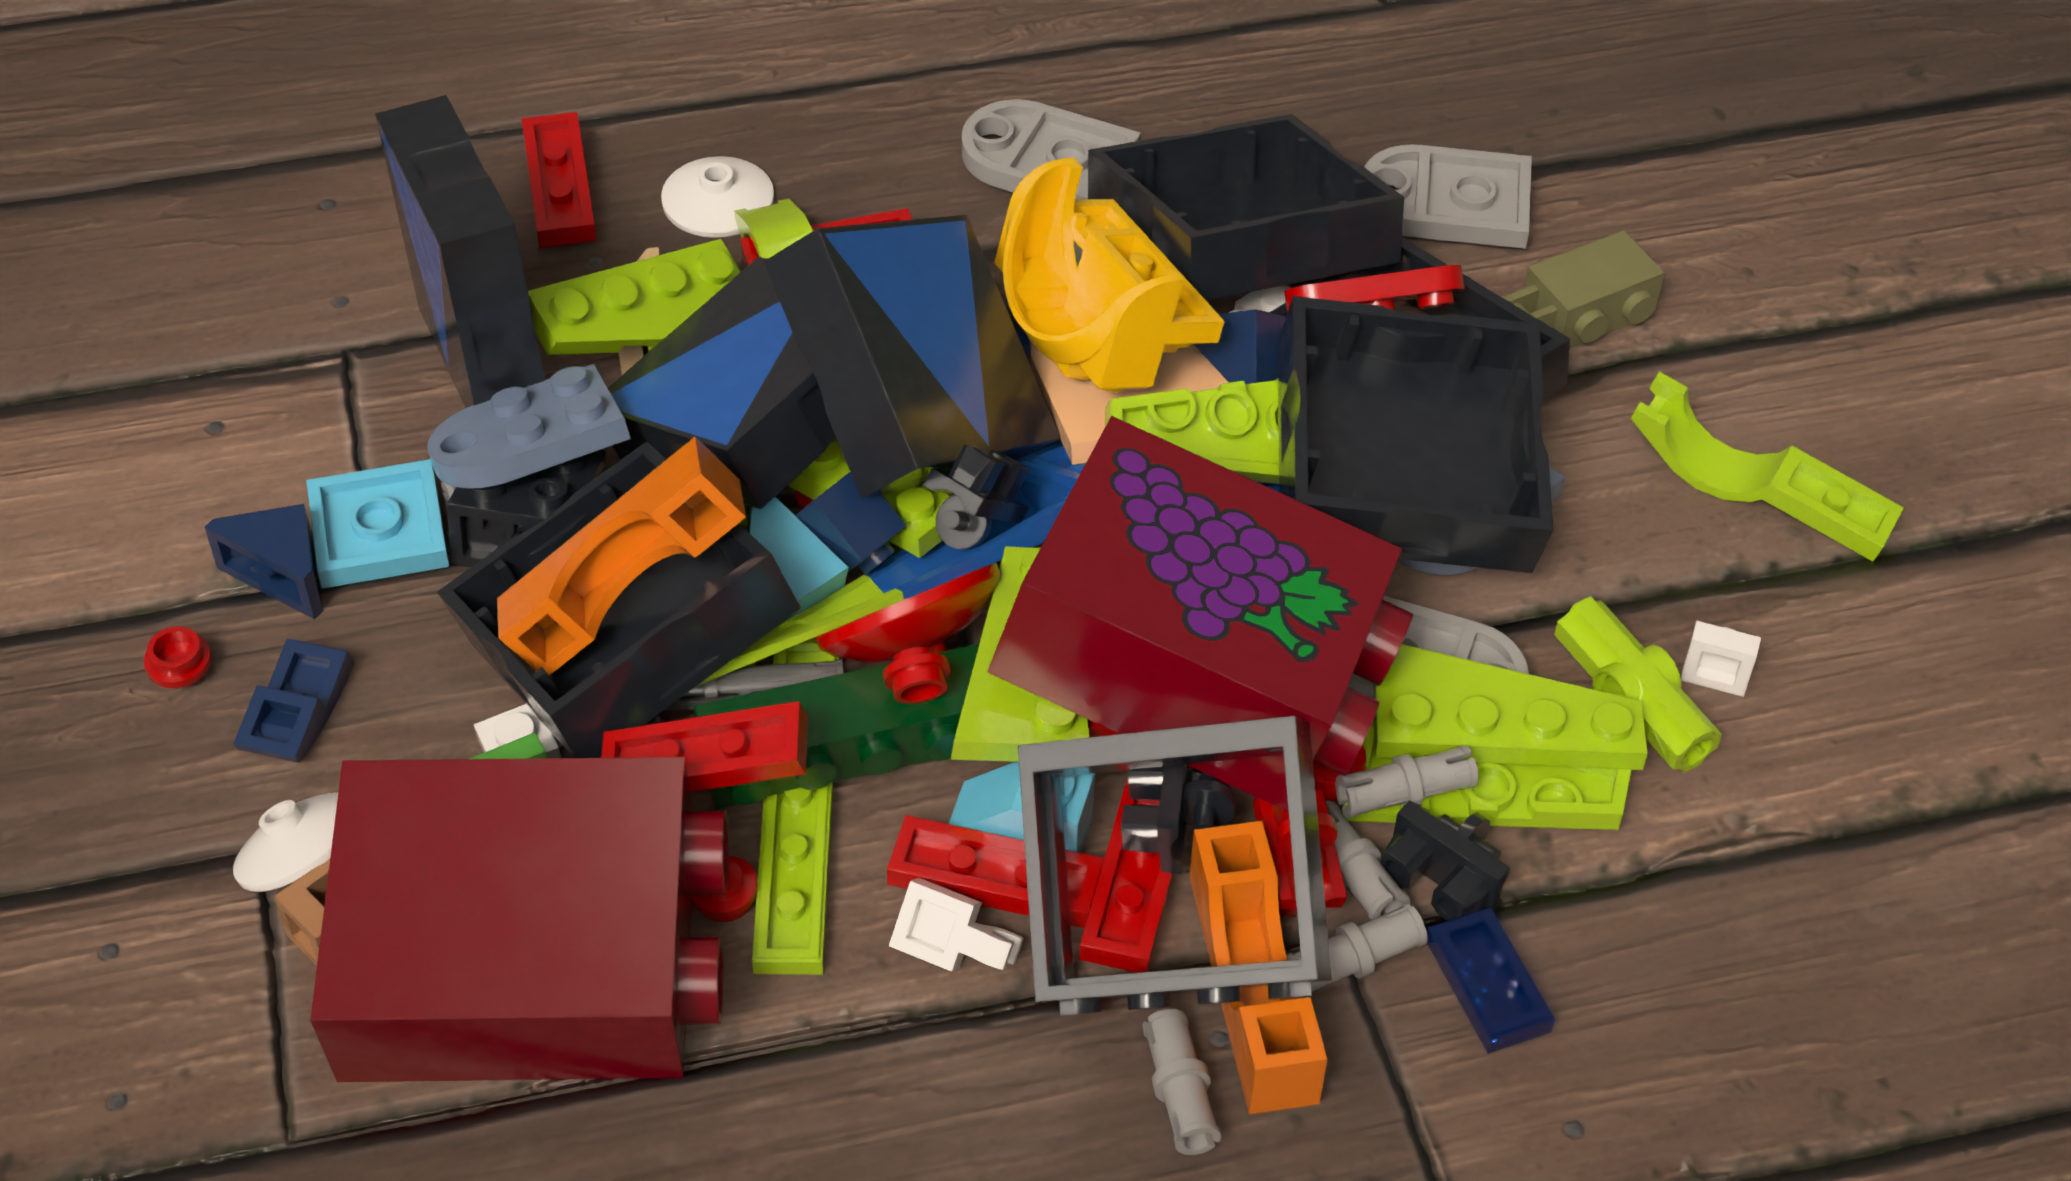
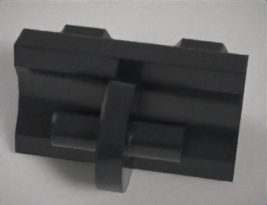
[923,444,1030,550]
[1121,764,1236,873]
[1381,800,1510,927]

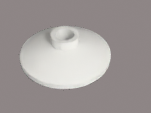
[661,156,774,238]
[233,793,338,892]

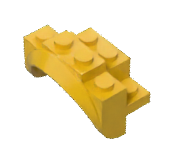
[994,157,1225,392]

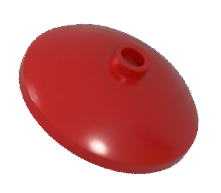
[815,562,1001,663]

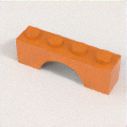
[497,437,746,676]
[1189,821,1327,1115]

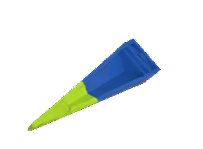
[697,441,1086,686]

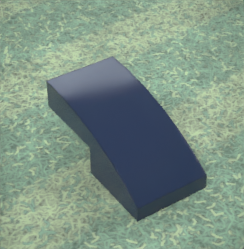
[233,638,354,763]

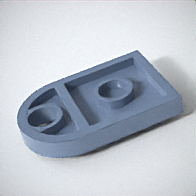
[427,364,631,488]

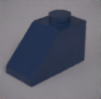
[795,472,906,575]

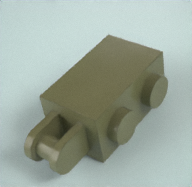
[1504,230,1665,348]

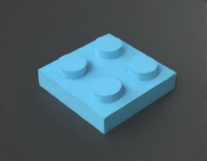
[306,459,449,589]

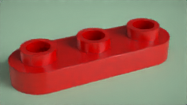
[1284,265,1465,312]

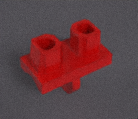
[1253,790,1347,918]

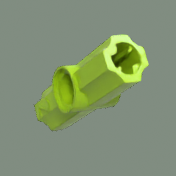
[1554,596,1722,773]

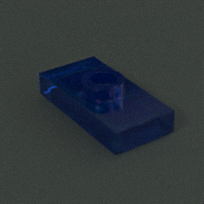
[1427,908,1555,1054]

